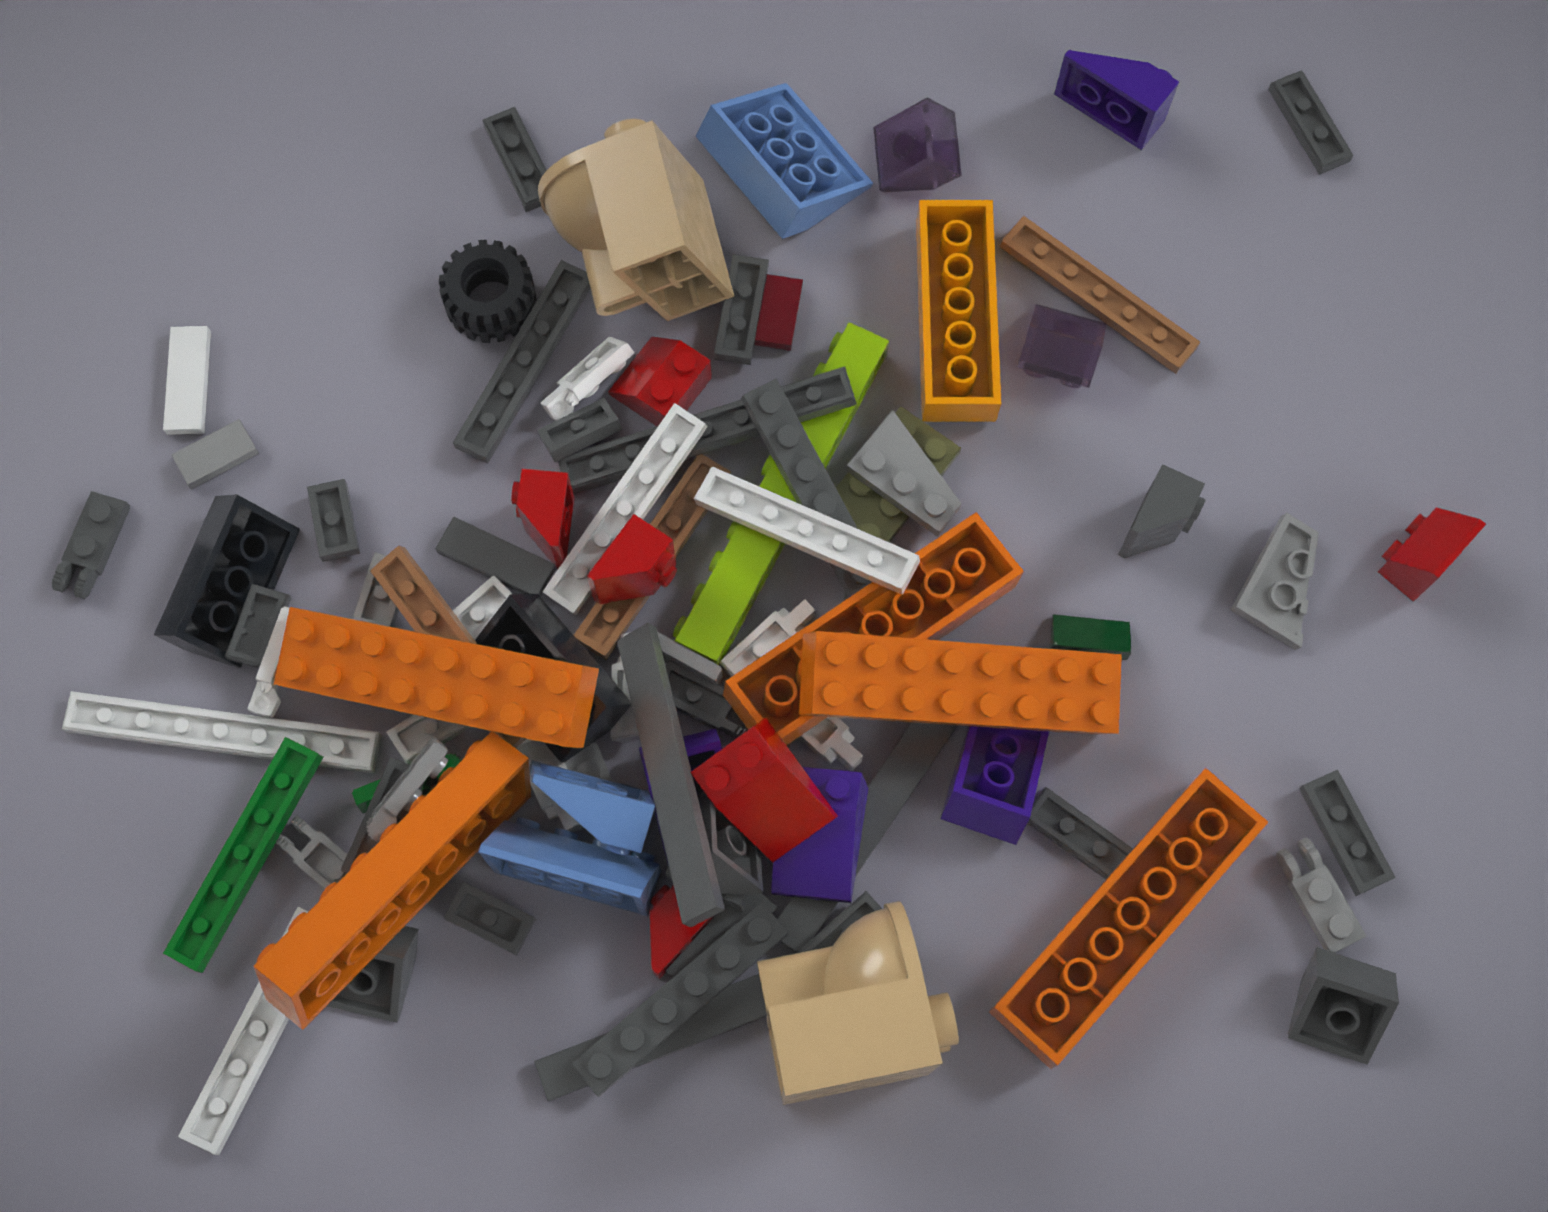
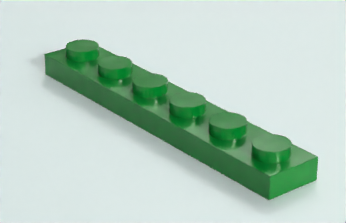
[163,737,324,973]

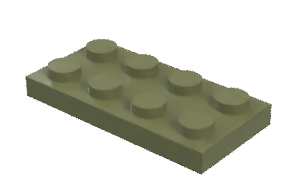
[836,406,961,543]

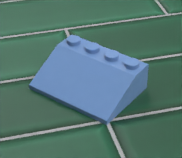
[696,83,873,239]
[478,817,661,916]

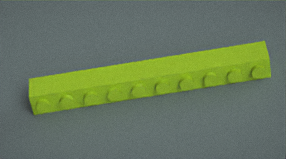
[672,322,889,665]

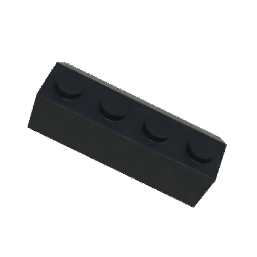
[154,494,300,668]
[475,594,632,763]

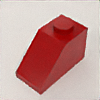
[649,884,714,980]

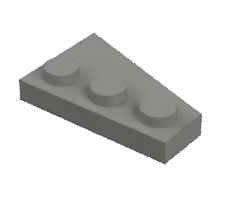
[846,410,962,537]
[1230,512,1319,650]

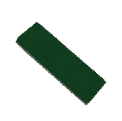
[1050,614,1131,660]

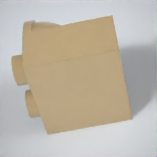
[538,119,734,321]
[757,901,959,1105]

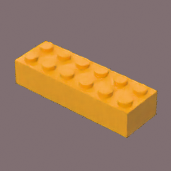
[916,200,1001,422]

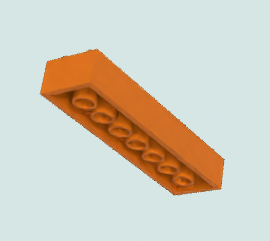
[723,512,1024,746]
[274,607,599,748]
[799,631,1122,735]
[253,731,531,1030]
[989,768,1268,1069]

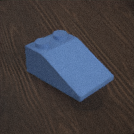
[530,760,655,856]

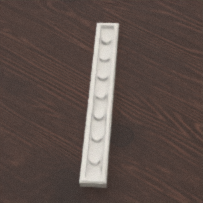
[62,691,382,773]

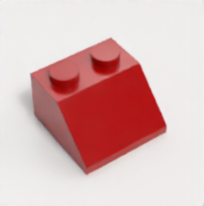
[608,336,712,426]
[511,469,575,570]
[1378,507,1486,602]
[587,514,677,604]

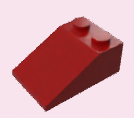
[690,717,838,862]

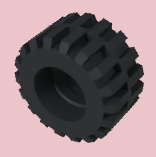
[439,240,537,343]

